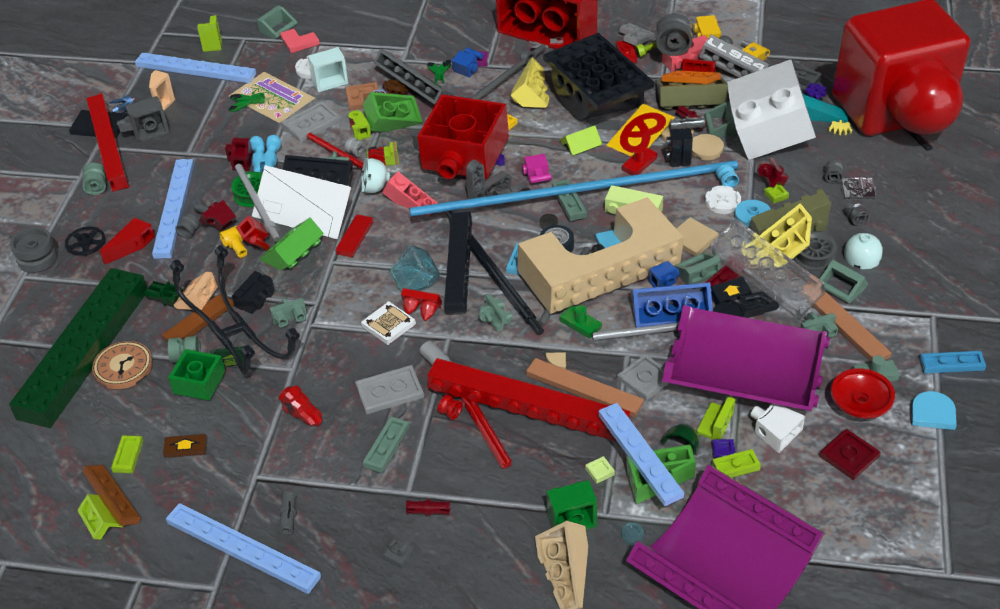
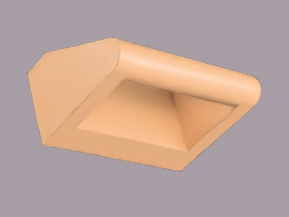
[149,70,175,110]
[174,272,218,310]

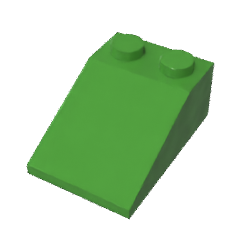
[362,92,423,132]

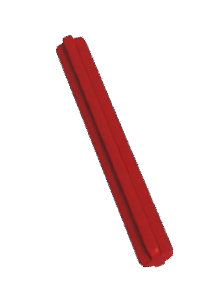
[461,398,512,469]

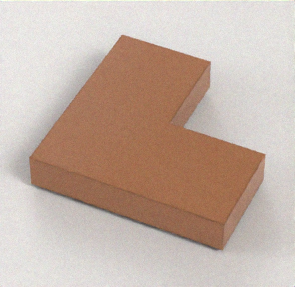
[345,82,378,111]

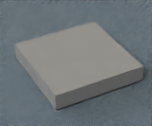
[617,354,669,401]

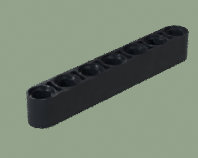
[444,211,472,314]

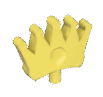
[828,120,852,135]

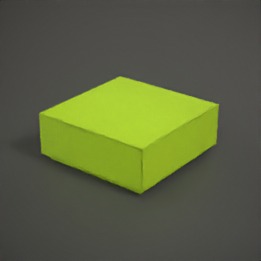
[764,184,789,204]

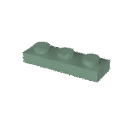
[552,179,587,221]
[363,416,410,473]

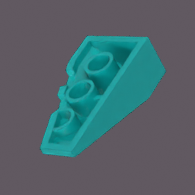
[803,94,848,123]

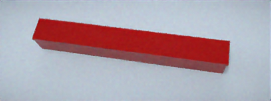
[86,93,129,192]

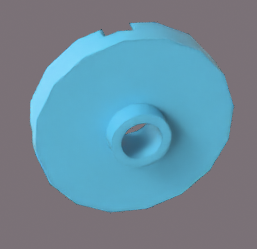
[735,200,771,227]

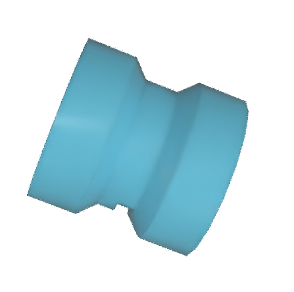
[716,164,739,188]

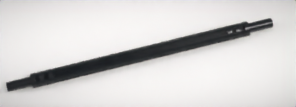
[444,211,544,335]

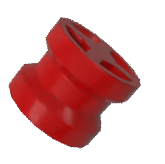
[437,395,463,420]

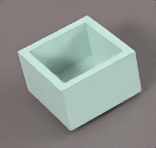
[308,47,348,92]

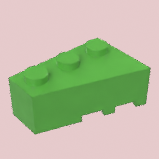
[627,445,696,504]

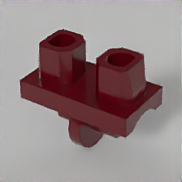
[757,157,788,187]

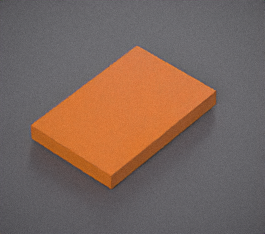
[662,70,721,84]

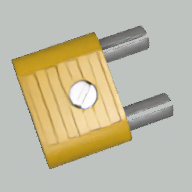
[742,40,770,61]

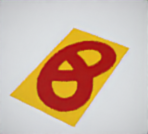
[606,104,675,157]

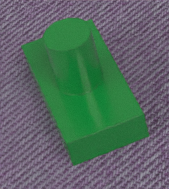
[560,305,602,339]

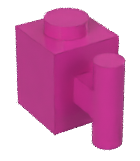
[522,154,551,183]

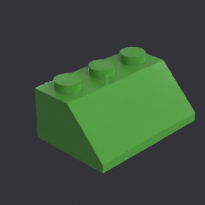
[259,217,324,270]

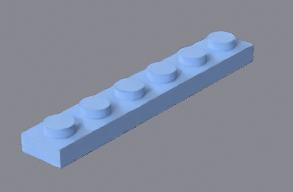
[599,403,684,506]

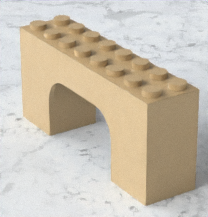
[517,197,684,314]

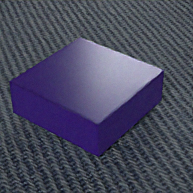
[712,439,735,459]

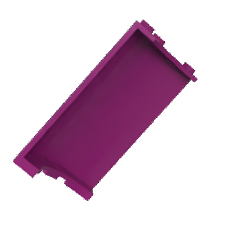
[662,305,830,411]

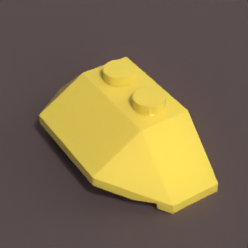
[741,204,812,268]

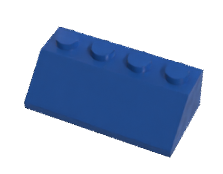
[630,283,713,328]

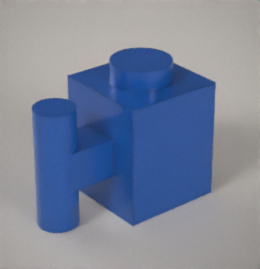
[451,47,484,78]

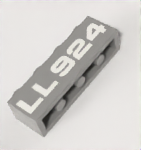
[699,34,769,78]

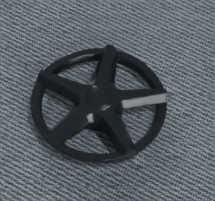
[65,226,106,257]

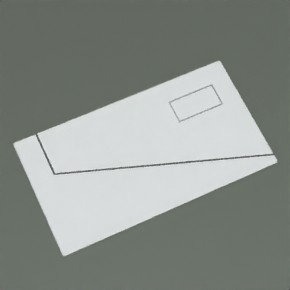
[252,165,351,239]

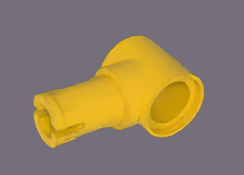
[219,226,247,258]

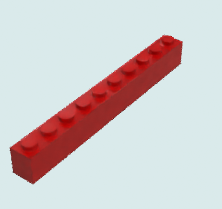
[427,358,631,441]

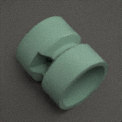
[82,163,106,195]
[168,336,201,363]

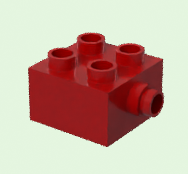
[417,94,509,179]

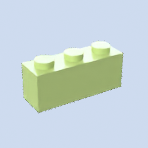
[605,185,663,215]

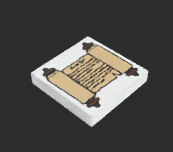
[361,302,416,345]

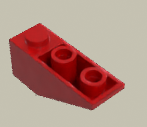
[99,218,155,265]

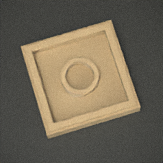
[676,217,719,256]

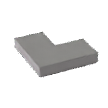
[619,23,654,46]

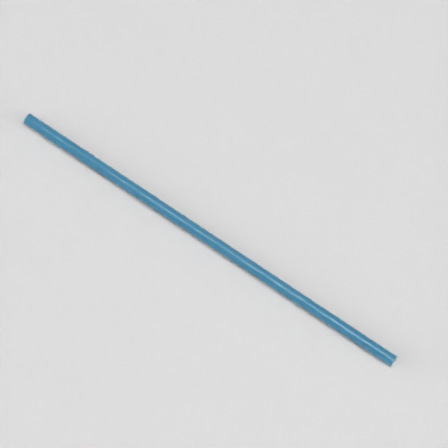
[409,160,738,217]

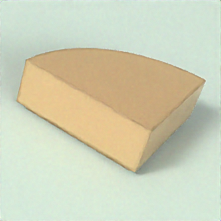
[546,352,566,369]

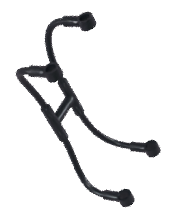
[170,245,300,375]

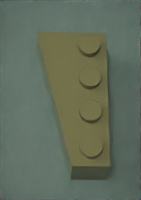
[750,188,831,239]

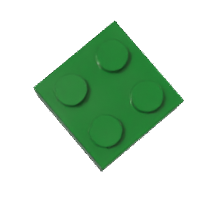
[168,349,226,401]
[547,480,597,530]

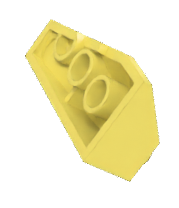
[511,57,550,108]

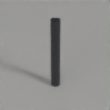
[905,129,933,151]

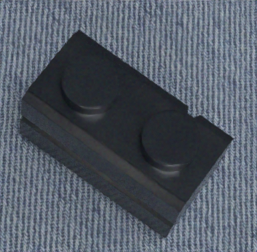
[666,128,693,167]
[232,271,274,314]

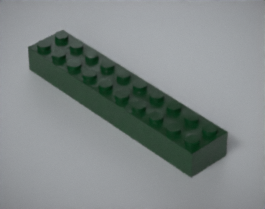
[9,268,148,429]

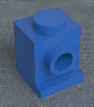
[649,261,680,287]

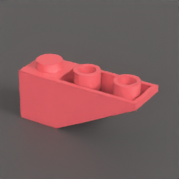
[382,172,438,216]

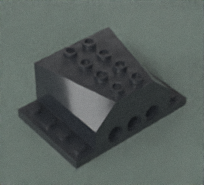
[543,33,655,120]

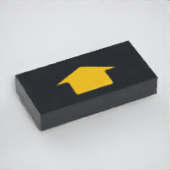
[711,277,752,304]

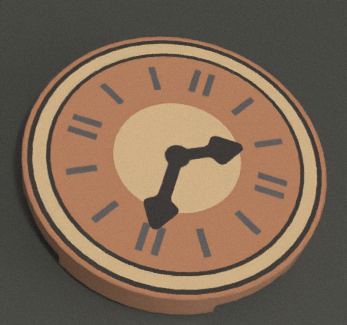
[92,341,153,389]

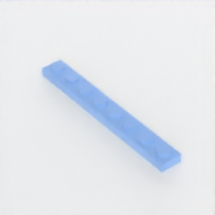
[135,53,256,83]
[152,159,194,259]
[166,503,321,594]

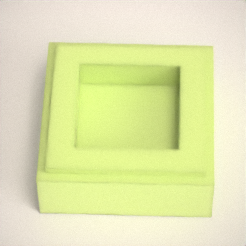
[585,456,615,484]

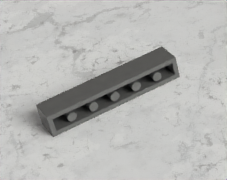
[373,49,454,104]

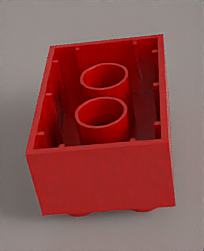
[496,0,598,49]

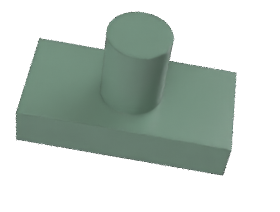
[853,355,899,381]

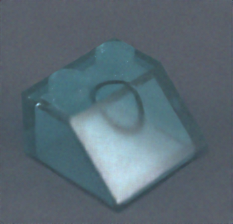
[389,244,441,292]

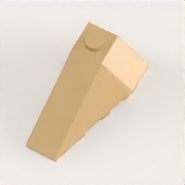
[535,521,588,609]

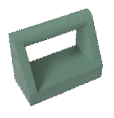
[257,5,298,40]
[704,102,737,137]
[674,252,721,284]
[817,260,868,304]

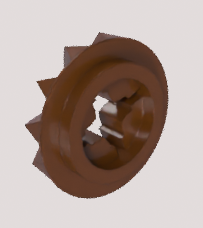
[383,80,409,95]

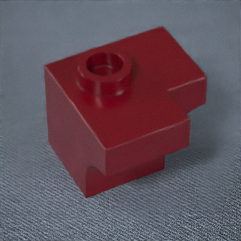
[225,138,253,171]
[199,200,236,232]

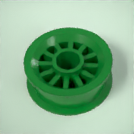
[231,172,263,207]

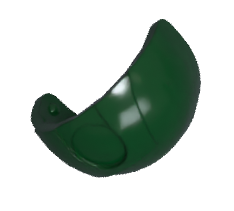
[662,424,699,455]

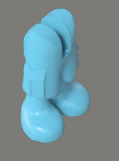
[250,135,281,173]

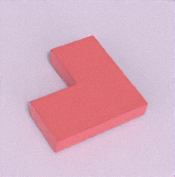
[280,29,320,53]

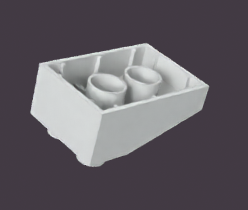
[727,59,816,160]

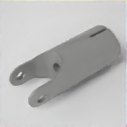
[420,341,451,365]

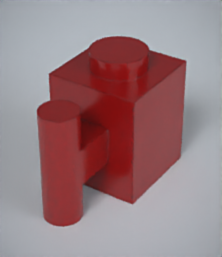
[236,215,269,250]

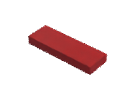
[335,214,374,258]

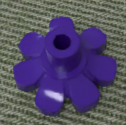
[805,83,827,100]

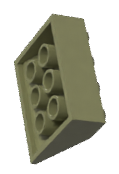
[656,77,728,109]

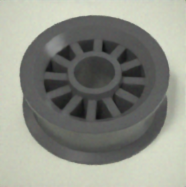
[794,231,837,271]

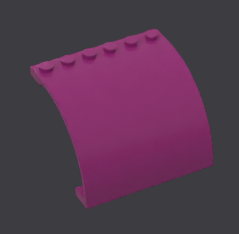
[626,465,825,609]

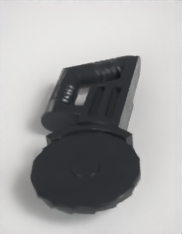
[713,291,779,318]

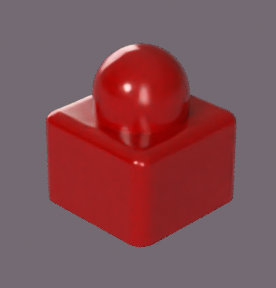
[832,0,971,136]

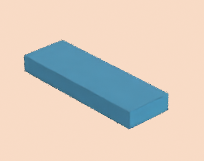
[919,351,986,373]

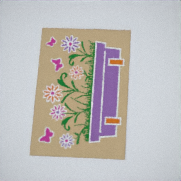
[229,72,315,123]

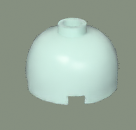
[361,158,390,193]
[844,233,883,269]

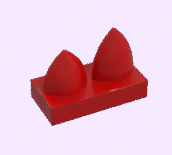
[401,288,442,321]

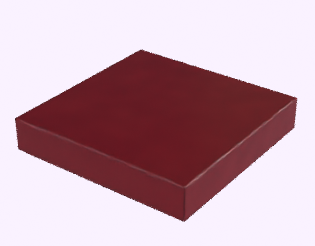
[819,428,881,481]

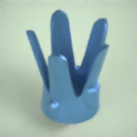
[109,95,135,113]

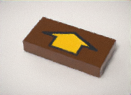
[163,434,207,458]

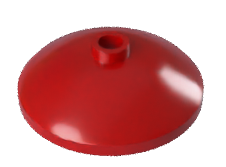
[831,368,895,418]

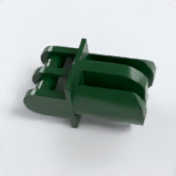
[144,281,183,307]

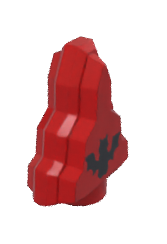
[278,385,322,426]

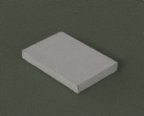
[281,102,341,142]
[355,365,424,415]

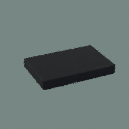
[69,110,128,138]

